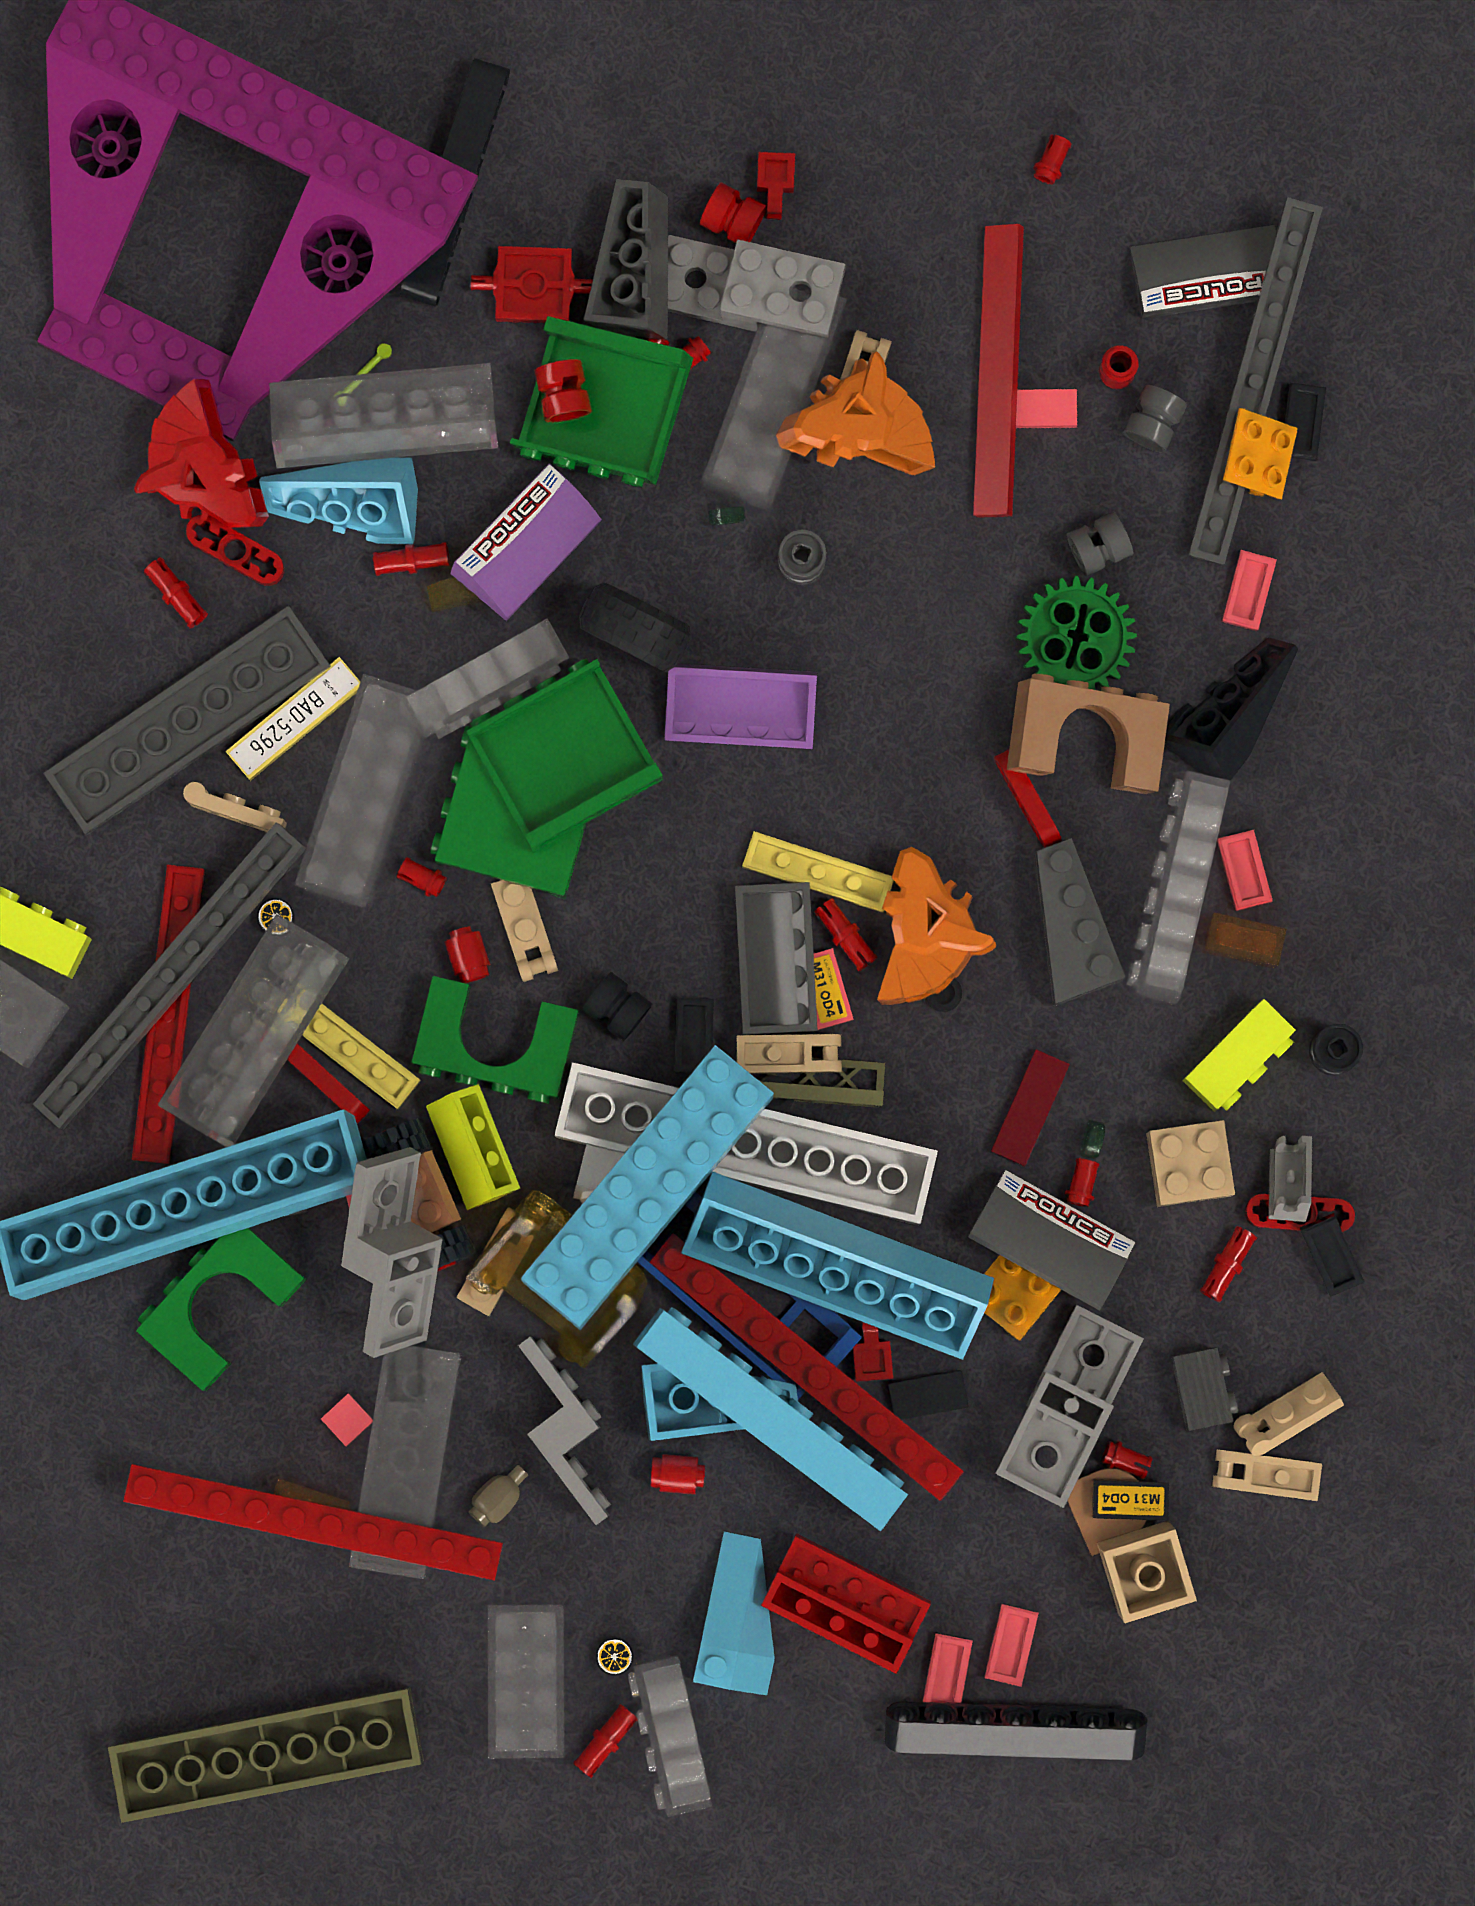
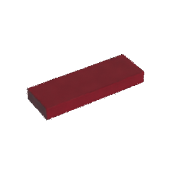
[991,1049,1070,1167]

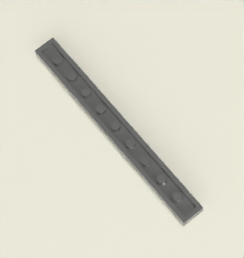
[1187,197,1323,565]
[33,822,306,1130]

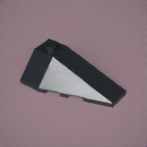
[1164,637,1298,782]

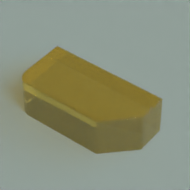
[427,577,482,612]

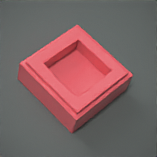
[321,1393,374,1447]

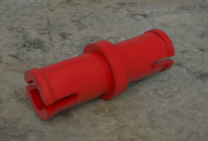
[373,542,450,576]
[144,557,208,628]
[814,898,878,971]
[1199,1226,1257,1303]
[573,1704,639,1778]

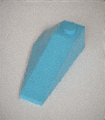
[259,457,418,544]
[641,1363,798,1441]
[693,1532,775,1695]

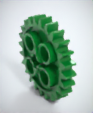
[1016,576,1137,690]

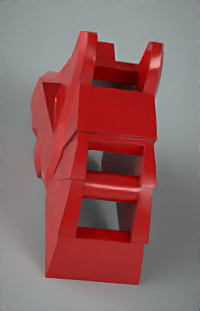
[134,379,269,528]

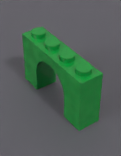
[412,976,579,1104]
[136,1228,307,1391]

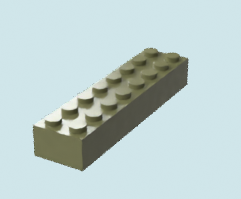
[108,1687,424,1823]

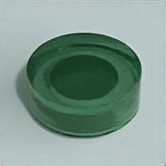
[708,506,746,526]
[1081,1120,1105,1159]

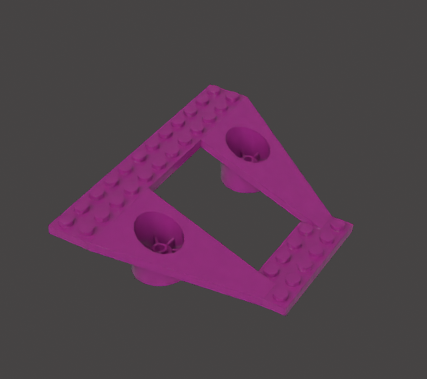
[37,0,478,441]

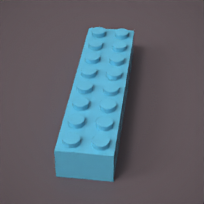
[521,1045,774,1330]
[681,1171,994,1360]
[633,1307,908,1531]

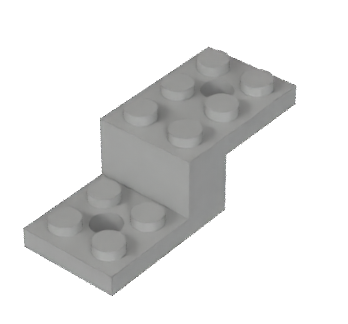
[668,235,846,338]
[341,1147,442,1358]
[995,1305,1144,1508]
[518,1337,611,1525]

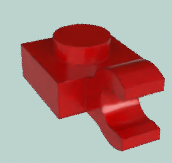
[757,152,795,220]
[853,1322,893,1382]

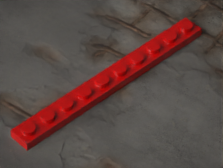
[650,1233,964,1501]
[123,1464,503,1581]

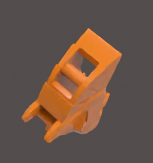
[776,352,935,475]
[877,847,996,1005]

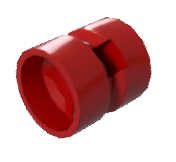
[700,182,767,243]
[534,359,592,423]

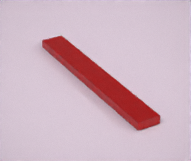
[973,224,1024,518]
[132,865,205,1164]

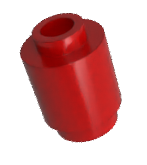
[1099,345,1139,389]
[444,926,490,983]
[651,1454,705,1494]

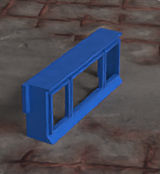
[637,1192,862,1400]

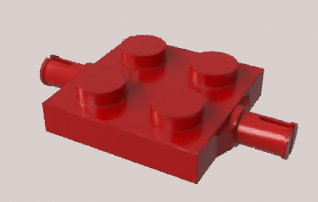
[471,246,593,323]

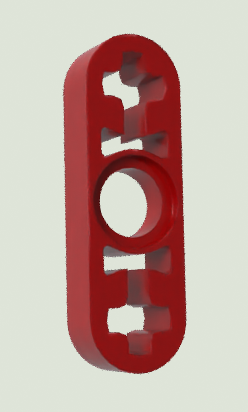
[186,515,285,586]
[994,749,1062,848]
[278,1038,370,1124]
[1245,1194,1355,1232]

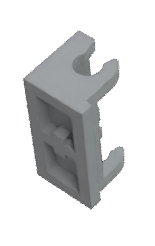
[1268,1136,1312,1222]

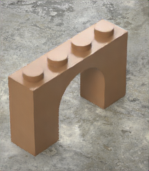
[1007,674,1170,794]

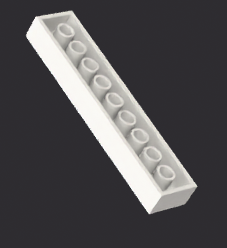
[555,1062,938,1226]

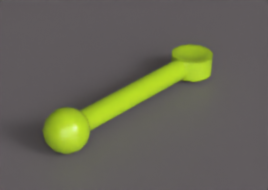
[333,343,392,402]

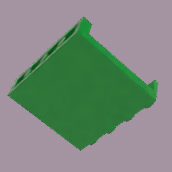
[510,316,693,488]
[466,658,663,852]
[431,718,586,899]

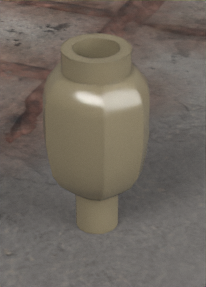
[469,1465,528,1527]

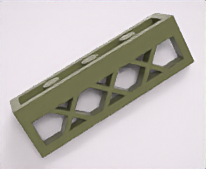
[736,1054,885,1108]

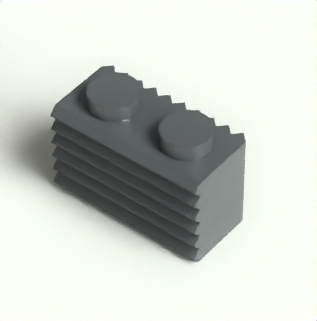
[1171,1348,1238,1431]

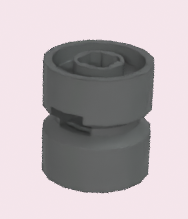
[1123,385,1187,453]
[1066,512,1134,577]
[778,529,827,586]

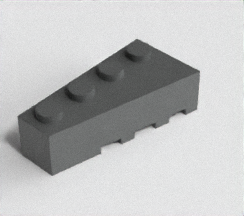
[584,179,668,340]
[1034,838,1125,1007]

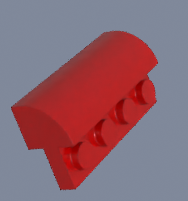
[761,1533,931,1674]

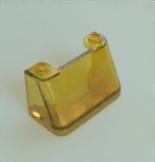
[466,1190,647,1368]

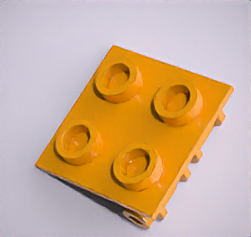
[1223,408,1298,499]
[984,1255,1062,1341]

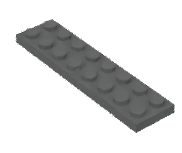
[43,606,331,835]

